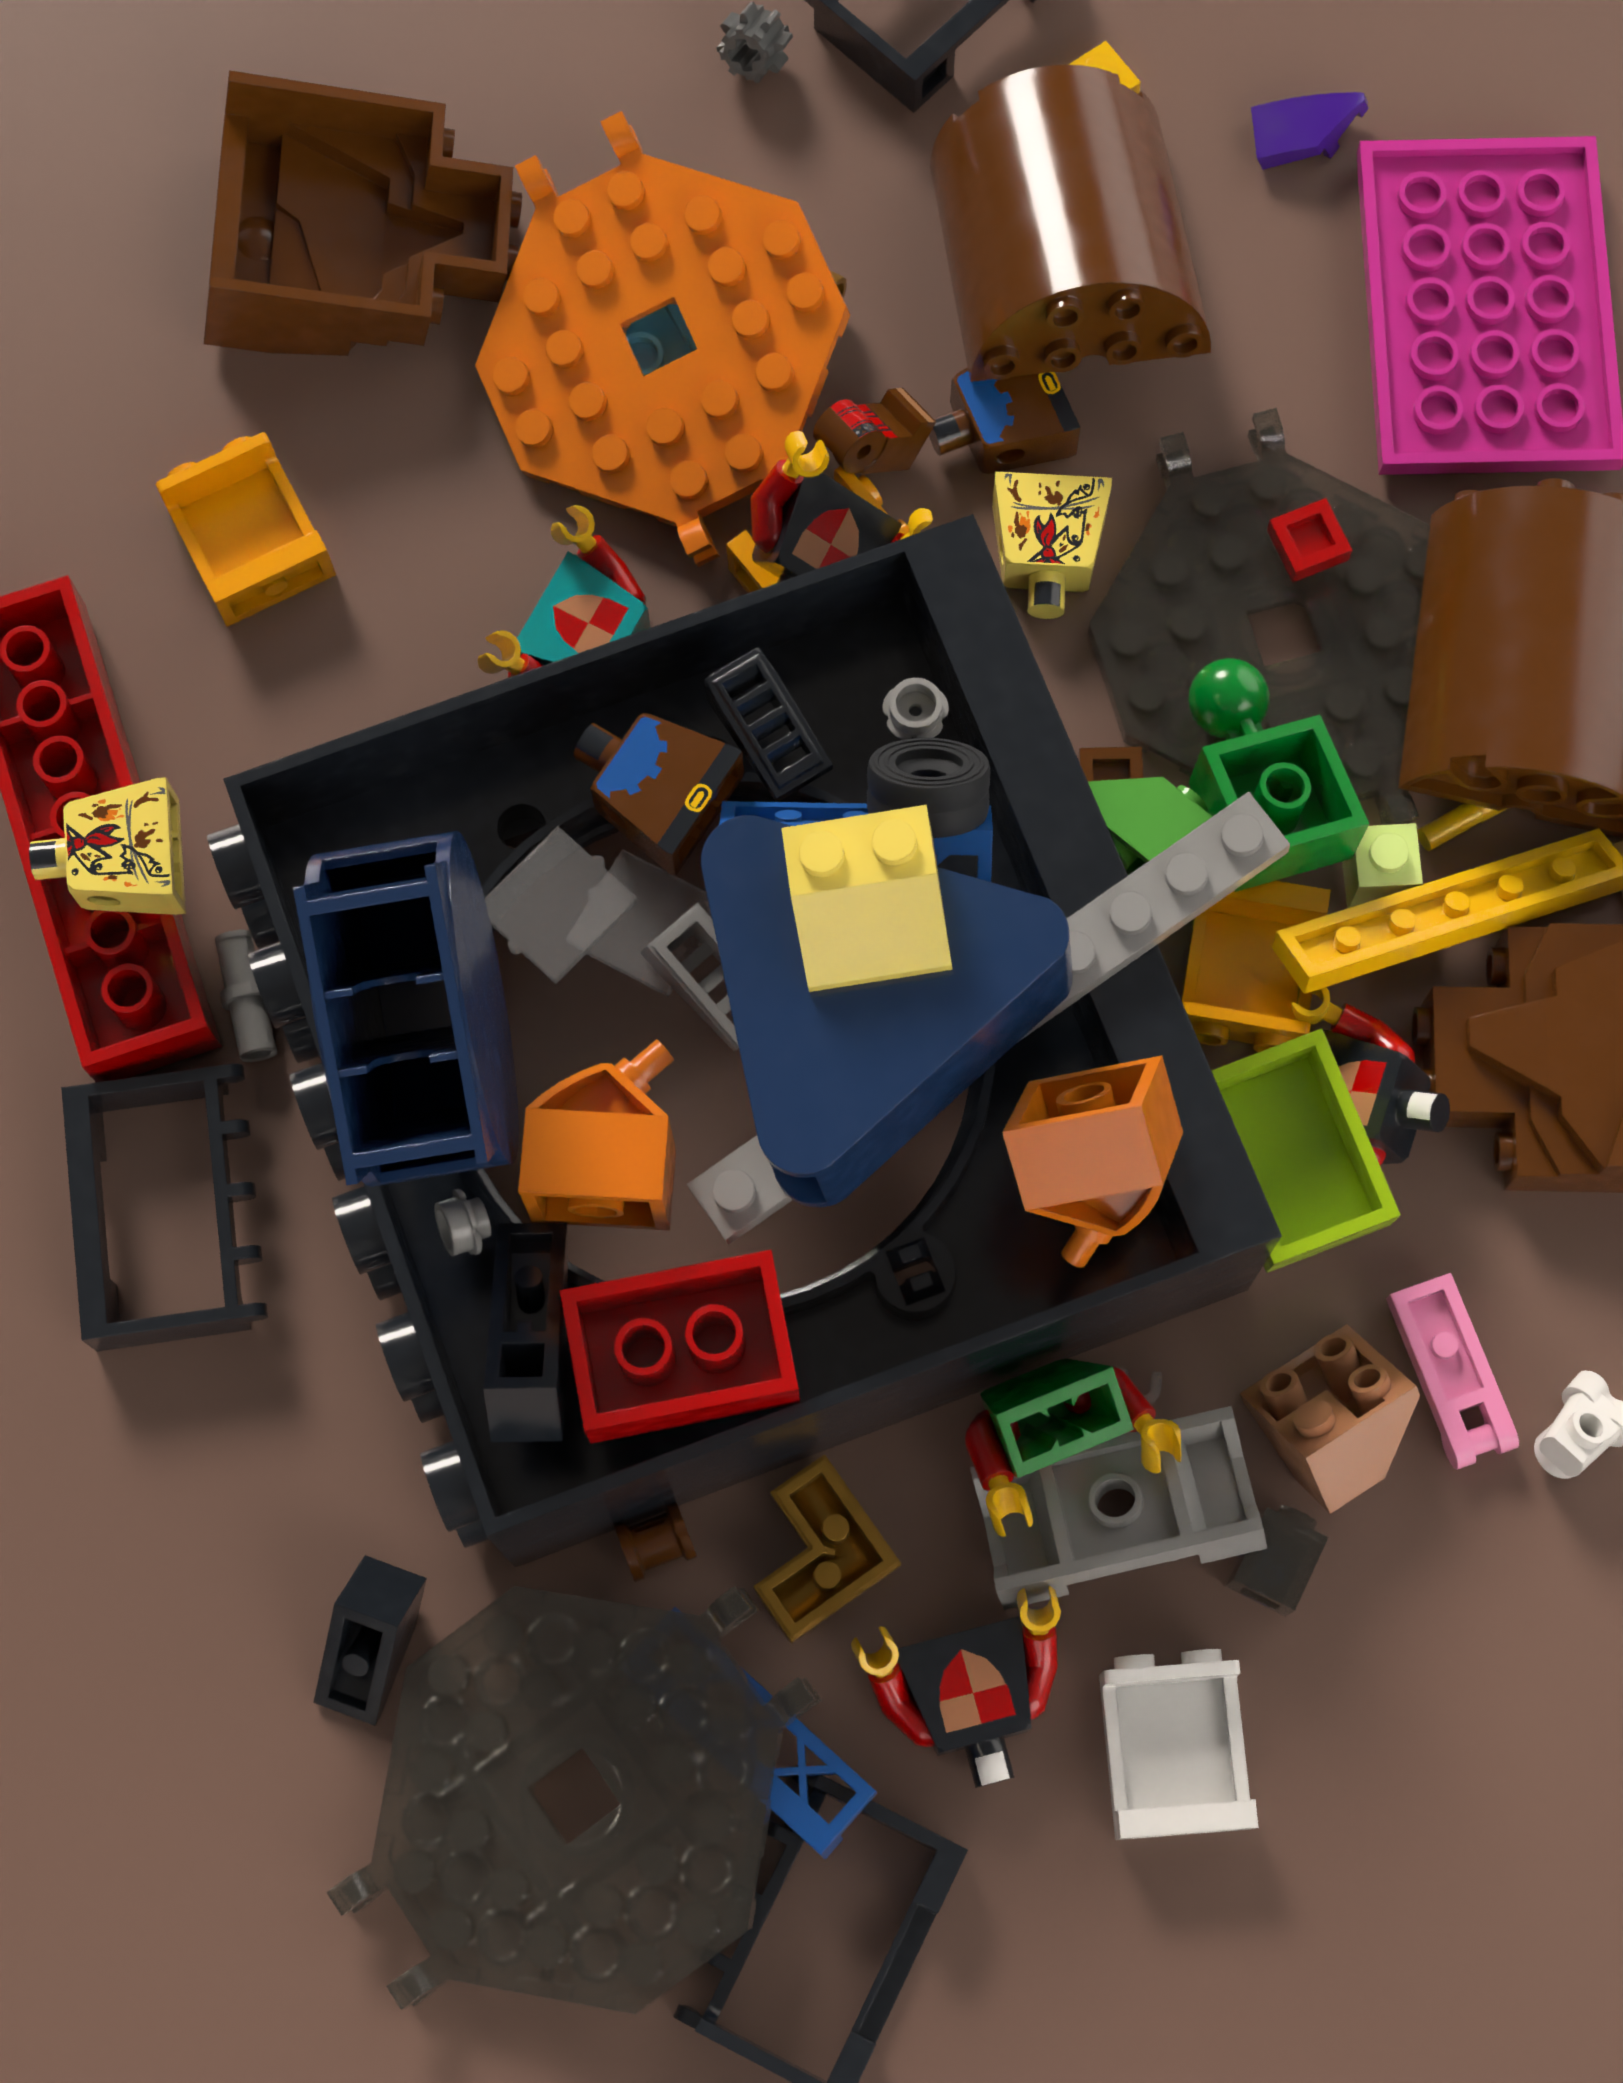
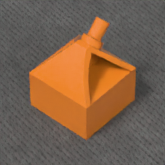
[518,1039,676,1231]
[1002,1055,1183,1268]

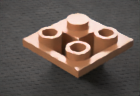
[1240,1324,1420,1514]

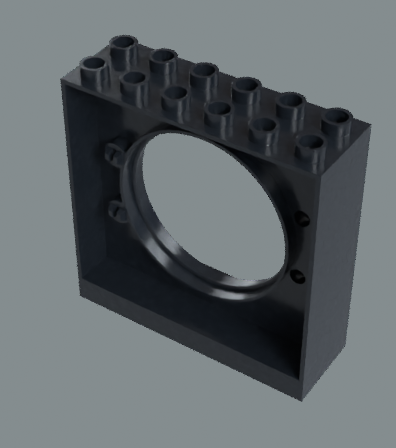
[207,514,1282,1567]

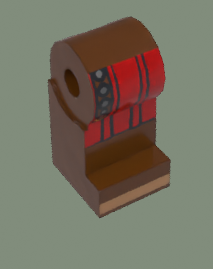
[813,388,936,474]

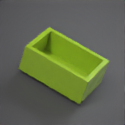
[1211,1028,1401,1273]

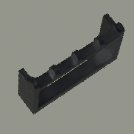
[804,0,1036,113]
[61,1064,268,1352]
[673,1764,968,2083]

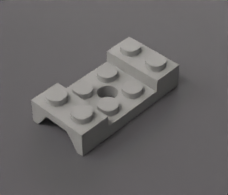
[970,1406,1267,1610]

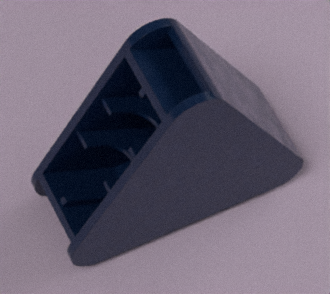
[701,815,1073,1207]

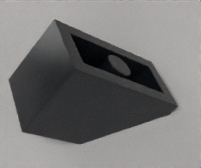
[313,1555,427,1726]

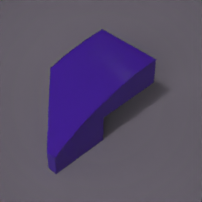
[1251,92,1369,170]

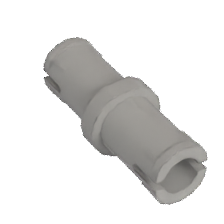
[215,930,277,1062]

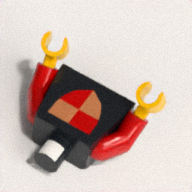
[751,431,933,583]
[1292,987,1450,1166]
[851,1586,1061,1788]

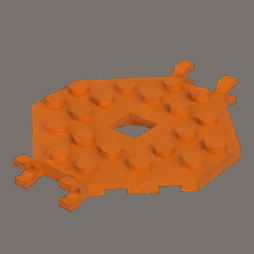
[475,111,851,567]

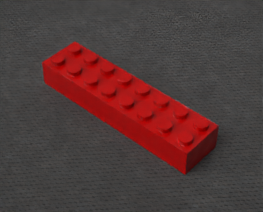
[0,575,222,1082]

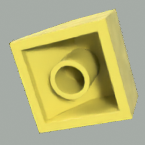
[781,805,953,992]

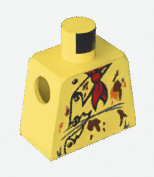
[992,471,1112,619]
[29,777,186,915]

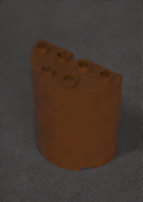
[930,65,1211,382]
[1398,478,1623,838]

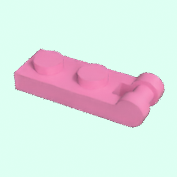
[1386,1273,1519,1470]

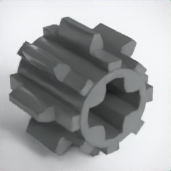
[716,2,793,83]

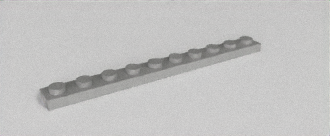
[687,792,1290,1245]

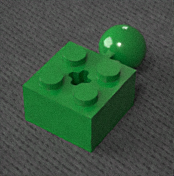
[1188,658,1369,892]

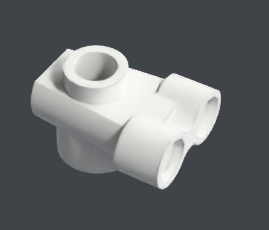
[1534,1370,1623,1479]

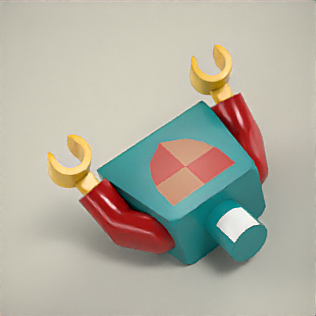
[477,505,651,678]

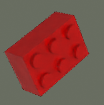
[560,1249,800,1444]

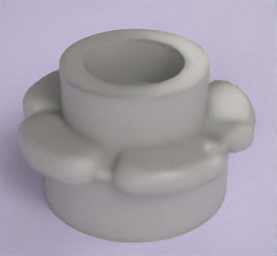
[883,678,949,740]
[434,1189,491,1256]

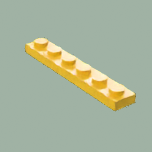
[1272,828,1623,994]

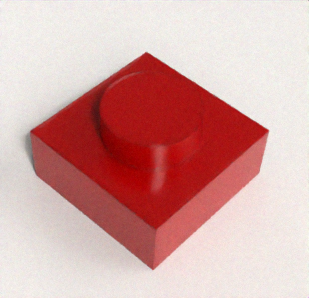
[1267,498,1352,583]

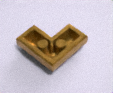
[753,1454,902,1643]

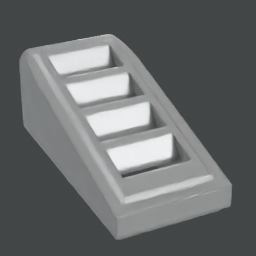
[640,902,739,1051]

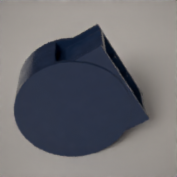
[293,831,519,1187]

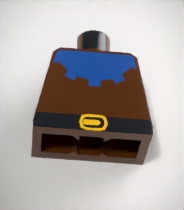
[929,367,1081,474]
[573,713,744,877]

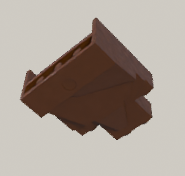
[203,70,522,356]
[1412,923,1623,1193]

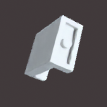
[1099,1649,1259,1840]

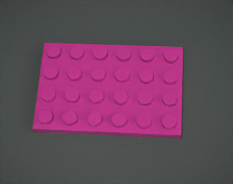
[1356,136,1623,475]

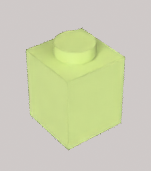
[1342,823,1423,908]

